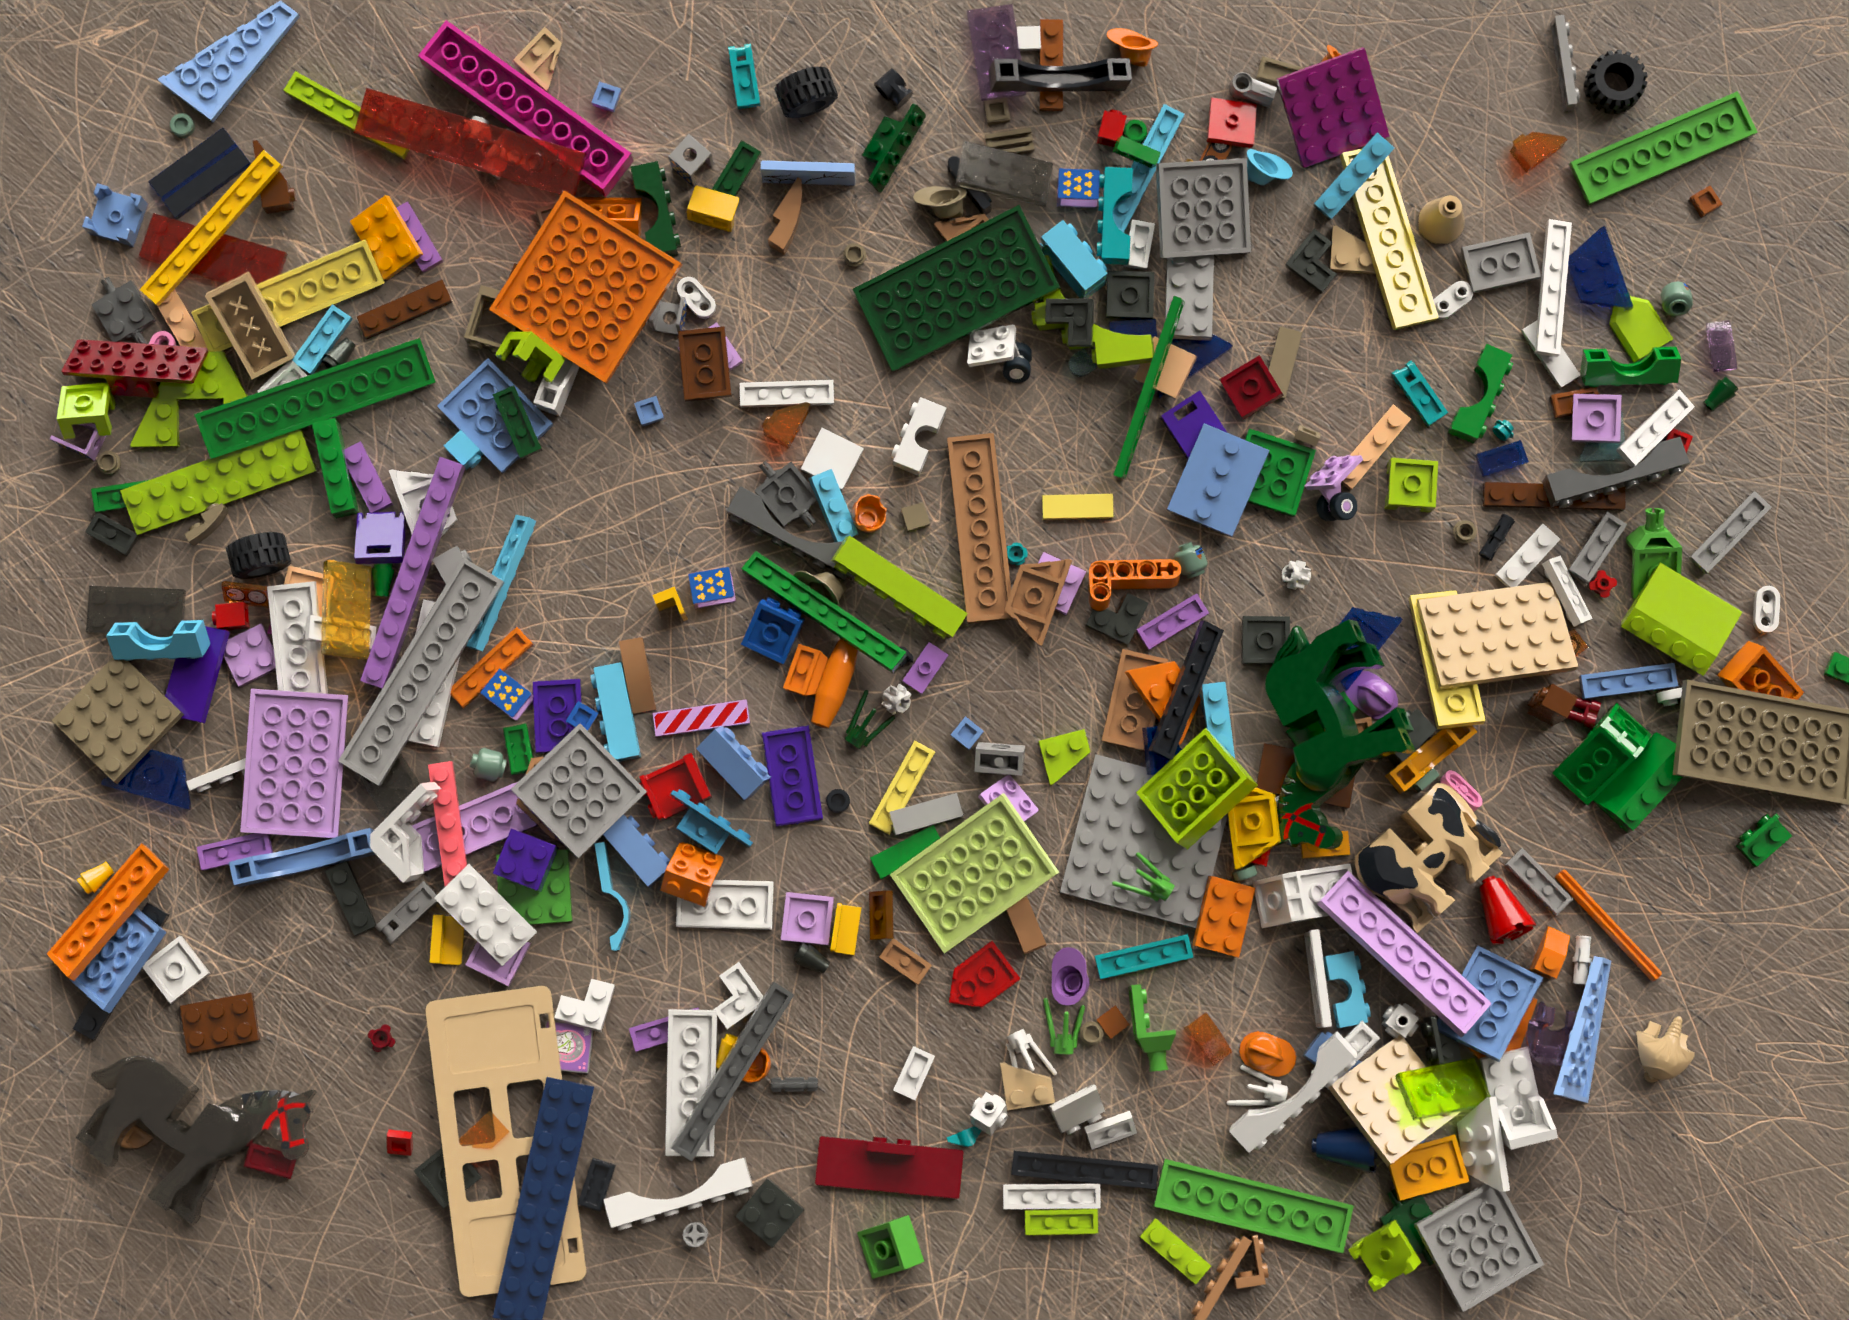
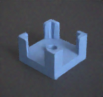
[82,183,148,247]

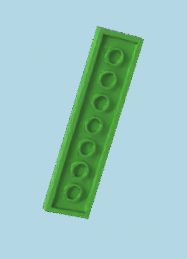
[1569,91,1758,206]
[1153,1159,1354,1253]

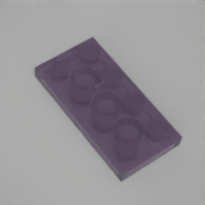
[967,4,1027,101]

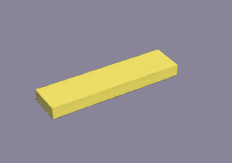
[869,740,935,835]

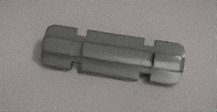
[771,1077,818,1092]

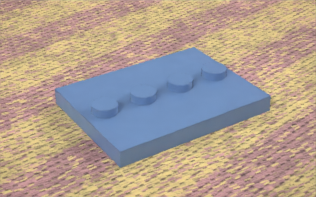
[437,358,554,474]
[1167,423,1269,537]
[69,908,167,1013]
[1437,945,1543,1062]

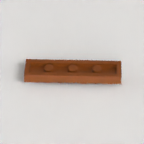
[1040,19,1063,111]

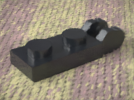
[948,155,992,215]

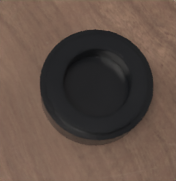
[826,789,850,813]

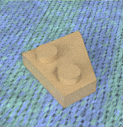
[513,27,562,92]
[1329,226,1376,274]
[1000,1063,1055,1110]

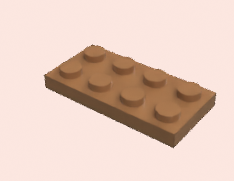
[1101,649,1169,752]

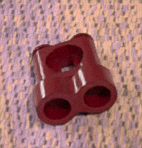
[1567,698,1601,729]

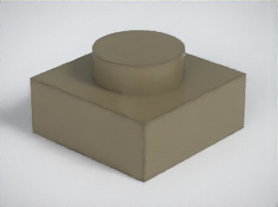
[1294,425,1321,447]

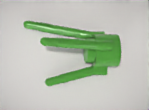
[1112,852,1175,901]
[1043,998,1085,1054]

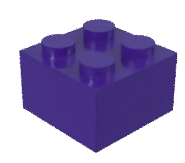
[493,828,559,892]

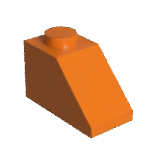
[1529,926,1570,980]

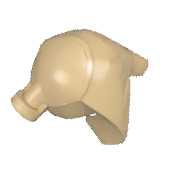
[1636,1016,1694,1083]

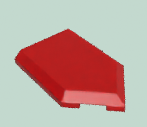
[949,941,1021,1008]

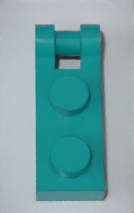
[728,43,761,109]
[1391,360,1448,427]

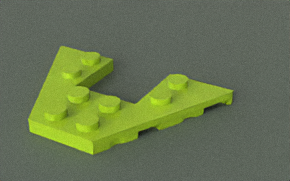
[130,351,248,447]

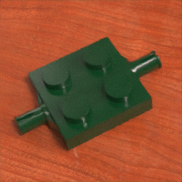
[1378,1189,1434,1266]

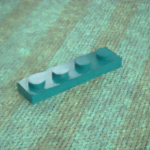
[1094,934,1194,979]

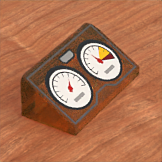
[222,581,269,608]

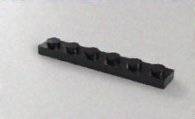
[1148,620,1224,760]
[72,902,170,1040]
[1011,1150,1158,1189]

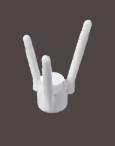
[1006,1029,1057,1075]
[1227,1065,1288,1107]

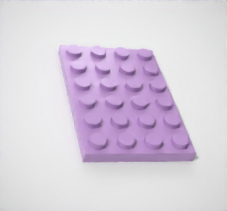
[241,689,348,838]

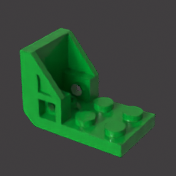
[1552,702,1652,806]

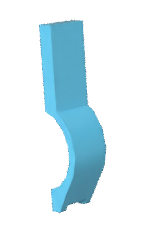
[595,842,631,951]

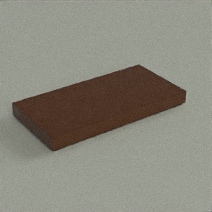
[1256,743,1355,809]

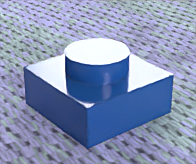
[566,701,598,731]

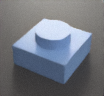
[591,82,622,112]
[634,396,664,427]
[950,716,984,750]

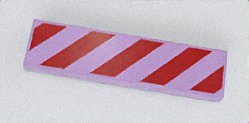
[653,699,750,737]

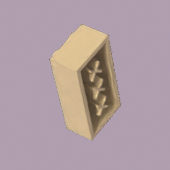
[205,271,295,379]

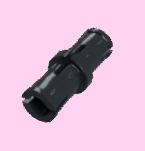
[1478,514,1515,561]

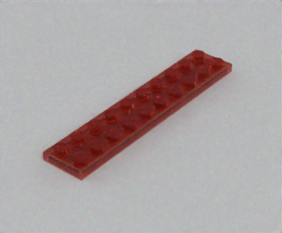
[354,88,587,197]

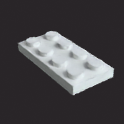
[434,864,537,966]

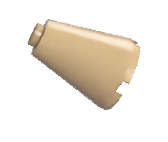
[1419,195,1465,244]

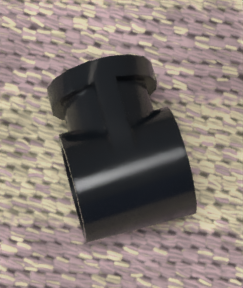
[874,68,913,108]

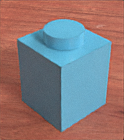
[444,430,483,470]

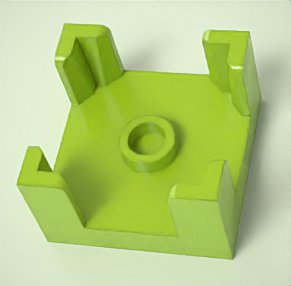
[495,331,566,382]
[57,383,115,439]
[1384,458,1438,513]
[1348,1220,1421,1292]

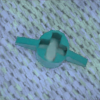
[946,1126,982,1147]

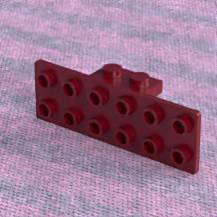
[61,339,208,398]
[815,1136,964,1199]

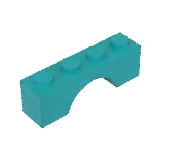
[1096,167,1133,265]

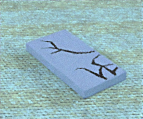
[761,161,855,186]

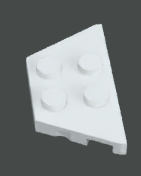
[389,470,457,537]
[1457,1096,1510,1192]

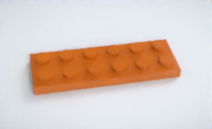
[47,843,169,981]

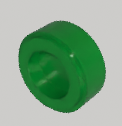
[1124,120,1147,143]

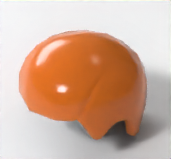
[851,494,887,533]
[742,1048,771,1083]

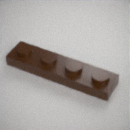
[357,280,452,339]

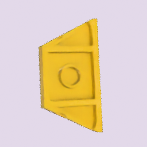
[1228,787,1281,870]

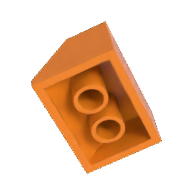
[576,197,642,238]

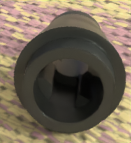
[322,337,356,368]
[793,943,830,974]

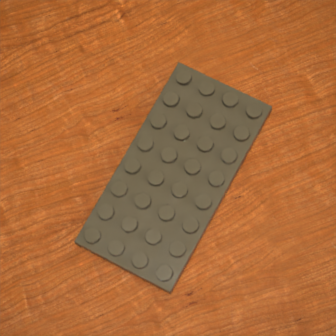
[1673,680,1849,805]

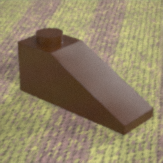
[253,140,297,214]

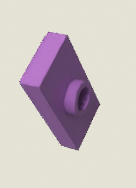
[902,642,948,694]

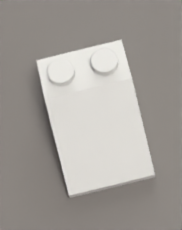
[1048,1085,1105,1135]

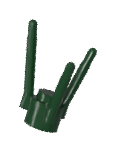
[845,690,895,749]

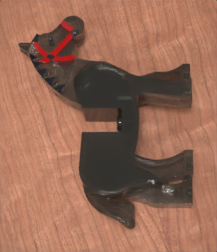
[76,1055,317,1224]

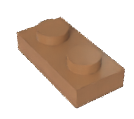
[879,939,932,985]

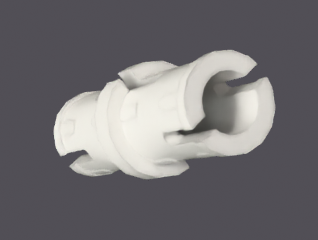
[1572,935,1592,985]

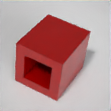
[1097,109,1127,147]
[212,602,250,631]

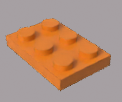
[1192,876,1255,958]

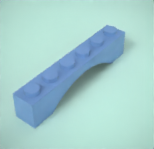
[229,828,375,887]

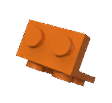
[660,842,724,907]

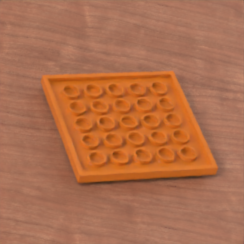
[489,191,683,384]

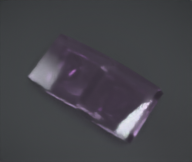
[1706,320,1737,372]

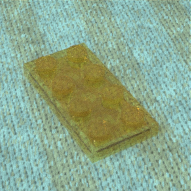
[321,560,371,660]

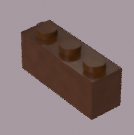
[1527,684,1578,726]

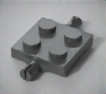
[91,277,156,344]
[754,461,817,528]

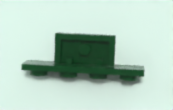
[862,103,926,192]

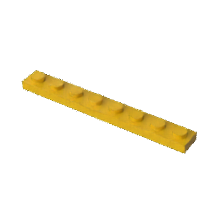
[140,150,283,306]

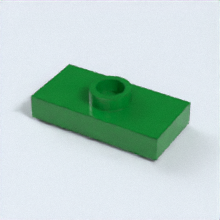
[503,724,533,775]

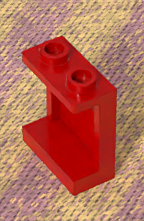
[639,753,712,822]

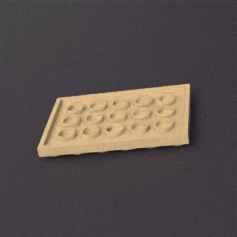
[1416,582,1578,689]

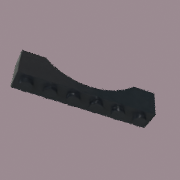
[988,58,1132,92]

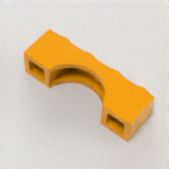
[1385,725,1477,794]

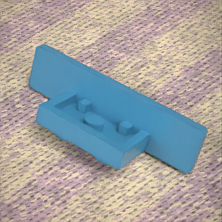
[669,789,753,854]

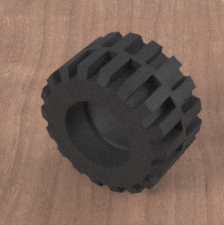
[1584,50,1648,114]
[774,67,838,118]
[226,532,291,579]

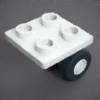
[967,325,1032,383]

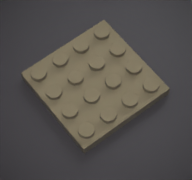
[52,658,184,784]

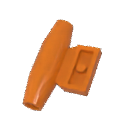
[783,638,858,729]

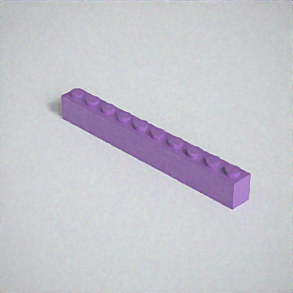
[360,457,466,689]

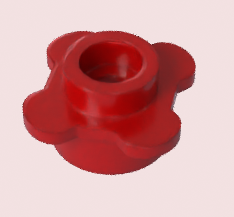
[1589,570,1617,598]

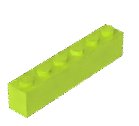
[831,535,968,639]

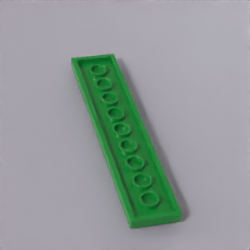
[194,338,436,459]

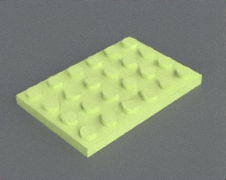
[890,793,1059,953]

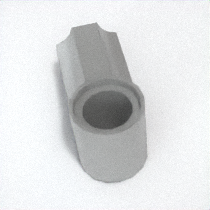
[1229,72,1277,108]

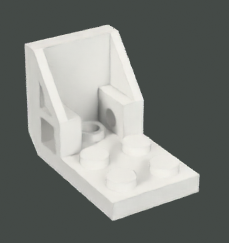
[370,782,441,883]
[1253,864,1352,928]
[1480,1047,1558,1150]

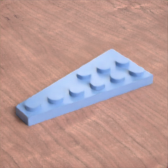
[157,0,300,122]
[1554,956,1611,1103]

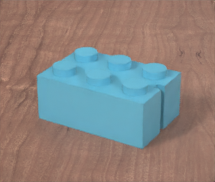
[1040,220,1107,299]

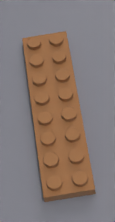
[947,433,1013,624]

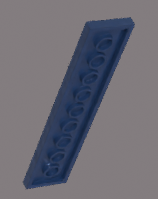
[493,1076,594,1320]

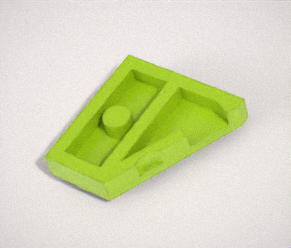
[1038,729,1090,786]

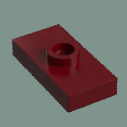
[244,1143,298,1179]

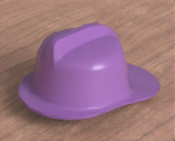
[1345,671,1398,719]
[1052,947,1089,1006]

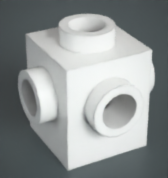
[1382,1003,1419,1039]
[970,1092,1008,1136]

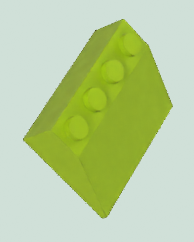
[1621,562,1742,676]
[1136,728,1258,850]

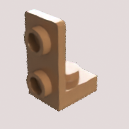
[1233,1234,1269,1289]

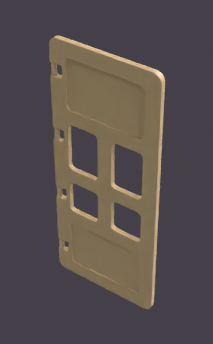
[426,986,586,1297]

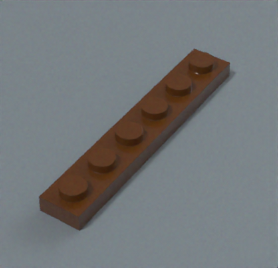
[1483,482,1625,511]

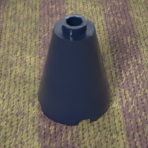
[1312,1127,1377,1173]

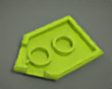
[1609,293,1674,363]

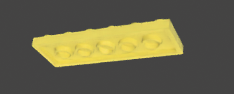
[1409,591,1485,729]

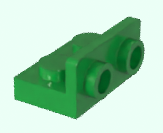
[1736,813,1792,867]

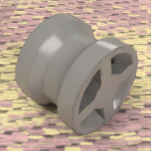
[683,1222,708,1247]

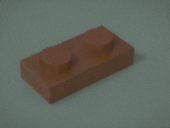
[869,890,894,940]

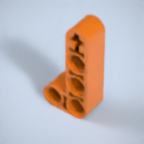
[1088,559,1181,611]

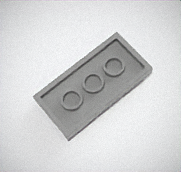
[1165,255,1214,341]

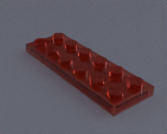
[139,213,288,284]

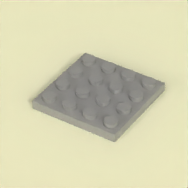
[1156,158,1251,258]
[510,723,647,859]
[1414,1184,1544,1312]

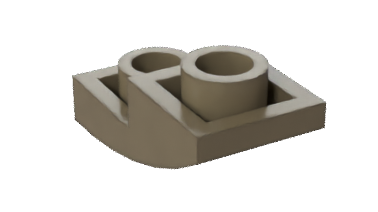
[185,503,229,546]

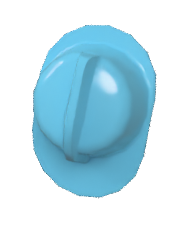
[1246,149,1293,185]

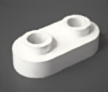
[677,277,716,319]
[1433,281,1473,320]
[1753,586,1780,634]
[1656,688,1682,707]

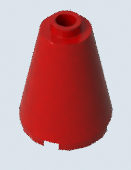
[1479,876,1536,945]

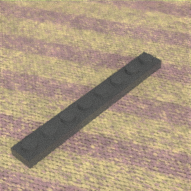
[670,981,795,1161]

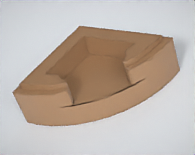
[119,1124,154,1149]

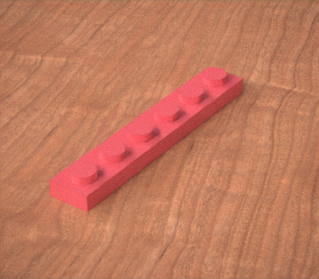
[428,761,467,886]

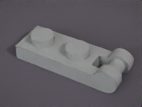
[375,881,437,945]

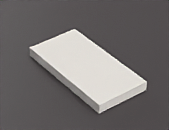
[676,880,774,930]
[1304,929,1332,1028]

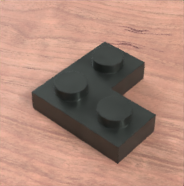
[1285,229,1337,294]
[1045,299,1094,347]
[1086,593,1149,646]

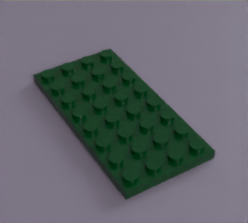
[853,205,1061,373]

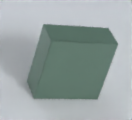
[1412,768,1440,793]

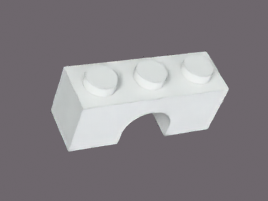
[891,397,946,476]

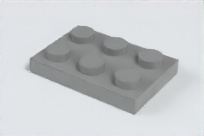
[1461,232,1541,293]

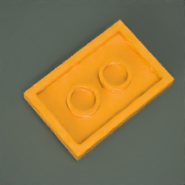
[350,195,423,280]
[1388,1135,1470,1201]

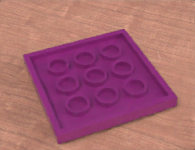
[1276,47,1390,168]

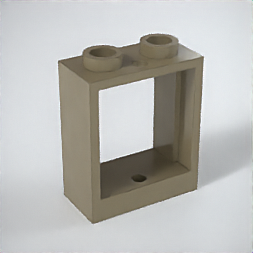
[464,285,520,356]

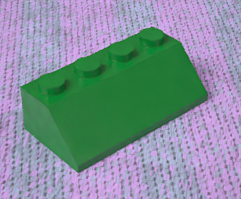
[1593,732,1683,833]

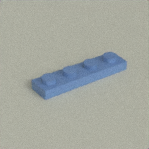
[1579,663,1678,699]

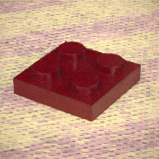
[1219,355,1284,420]

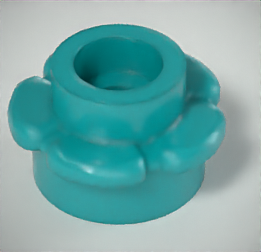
[1492,420,1514,441]
[1007,543,1028,566]

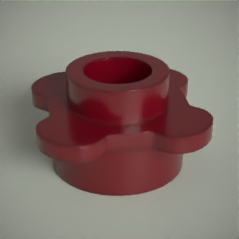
[368,1024,396,1052]

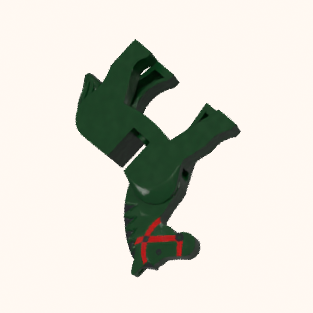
[1265,619,1416,849]

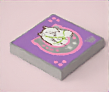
[545,1020,594,1073]

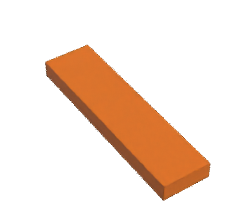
[450,627,534,709]

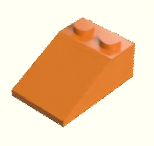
[1717,641,1804,700]

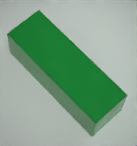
[1113,136,1161,168]

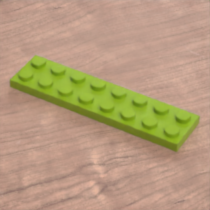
[120,429,317,535]

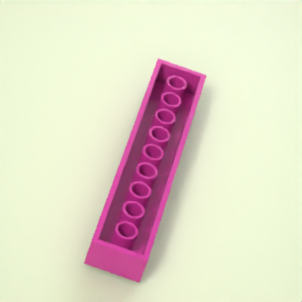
[418,20,634,197]

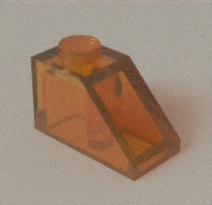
[1510,132,1567,173]
[762,402,811,449]
[1185,1012,1232,1066]
[459,1110,510,1148]

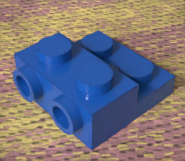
[741,598,805,664]

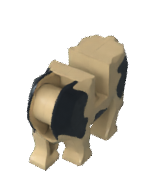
[1355,783,1503,933]

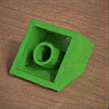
[857,1215,924,1279]

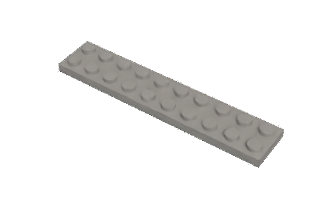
[338,558,505,786]

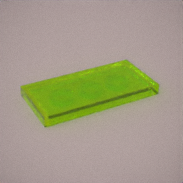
[1395,1058,1491,1121]

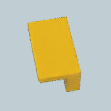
[687,186,739,232]
[652,587,688,621]
[830,903,862,955]
[430,914,465,965]

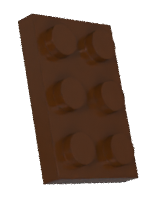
[678,326,732,402]
[180,993,260,1053]

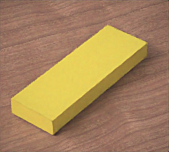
[1042,494,1113,520]

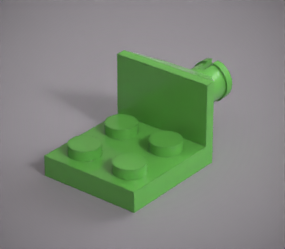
[1626,508,1682,599]
[1128,984,1176,1072]

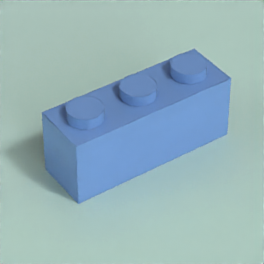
[696,726,771,800]
[603,814,670,888]

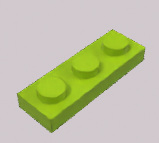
[1025,1209,1098,1235]
[1139,1218,1211,1284]

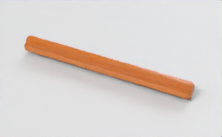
[1555,870,1662,981]

